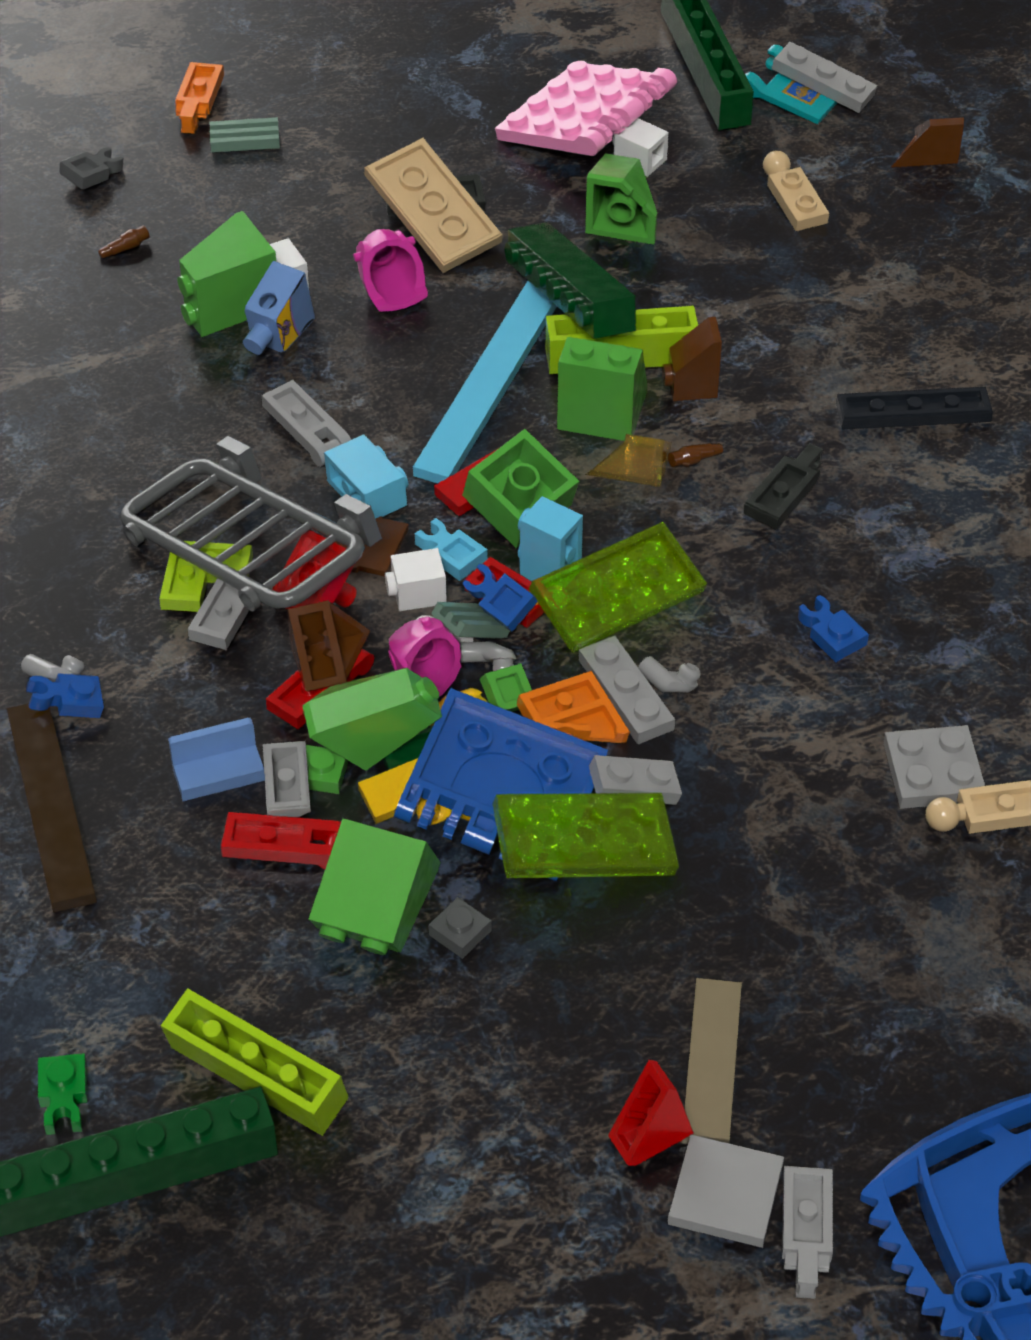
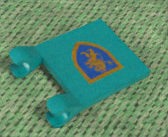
[745,44,838,124]

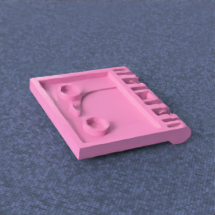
[495,61,677,156]

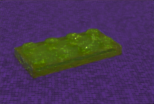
[529,522,707,653]
[492,793,679,878]

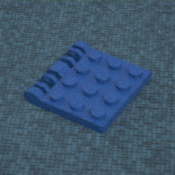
[393,688,608,881]

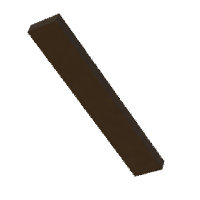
[6,703,97,913]

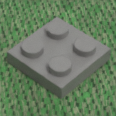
[883,725,985,809]

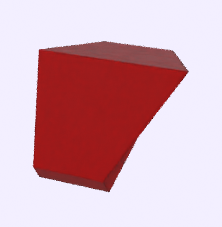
[608,1060,694,1166]

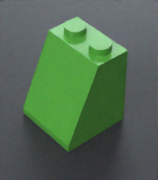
[177,211,276,337]
[557,337,647,442]
[309,818,441,955]

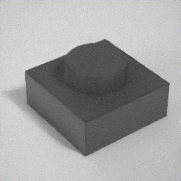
[428,897,492,959]

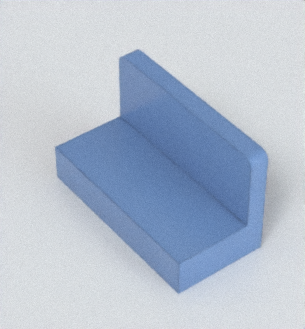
[168,718,265,801]

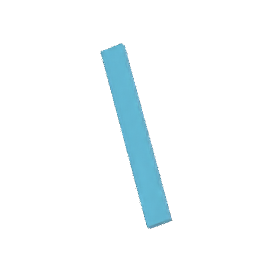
[413,280,557,483]

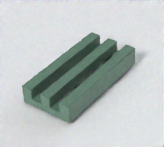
[209,117,280,153]
[431,602,510,638]

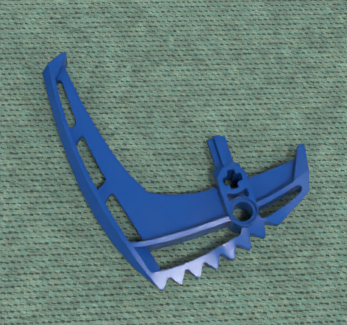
[860,1093,1031,1340]

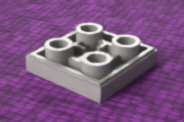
[668,1135,784,1248]

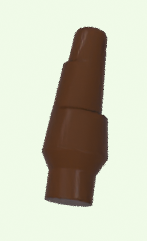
[98,225,150,258]
[668,443,723,467]

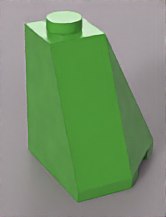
[585,153,657,245]
[303,668,442,771]

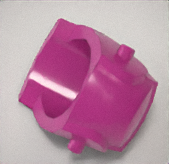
[353,229,428,312]
[388,616,461,697]

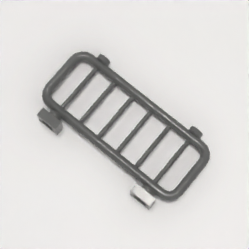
[121,436,382,611]

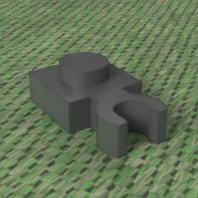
[59,147,124,190]

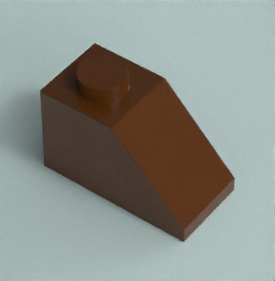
[662,317,722,401]

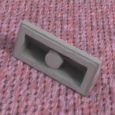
[263,741,311,818]

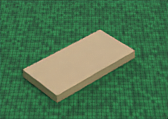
[364,138,503,273]

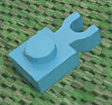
[415,518,487,581]

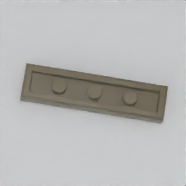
[681,978,742,1144]

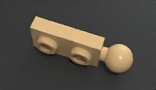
[763,151,829,231]
[925,780,1031,834]

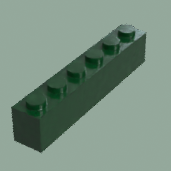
[661,0,754,130]
[504,222,636,339]
[0,1086,278,1237]

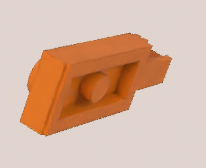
[175,62,224,134]

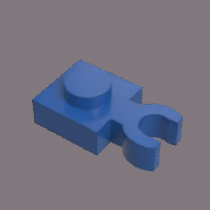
[463,563,538,632]
[798,595,869,662]
[26,673,104,718]

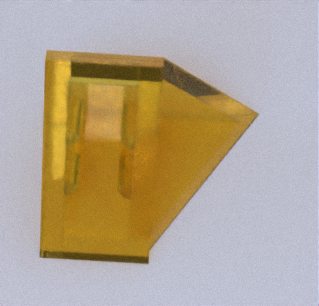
[586,434,672,487]

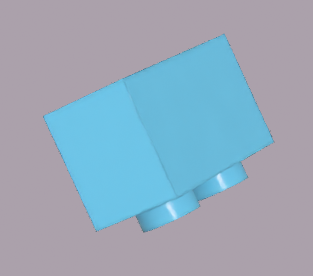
[324,434,409,519]
[518,496,583,595]

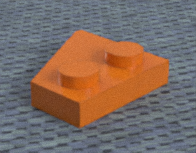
[516,671,630,743]

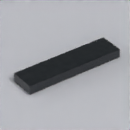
[836,387,993,430]

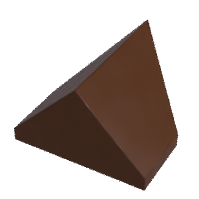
[891,117,964,167]
[287,600,370,691]

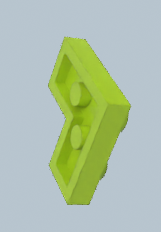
[159,541,253,612]

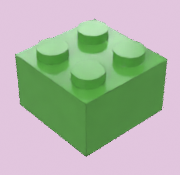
[462,429,579,548]

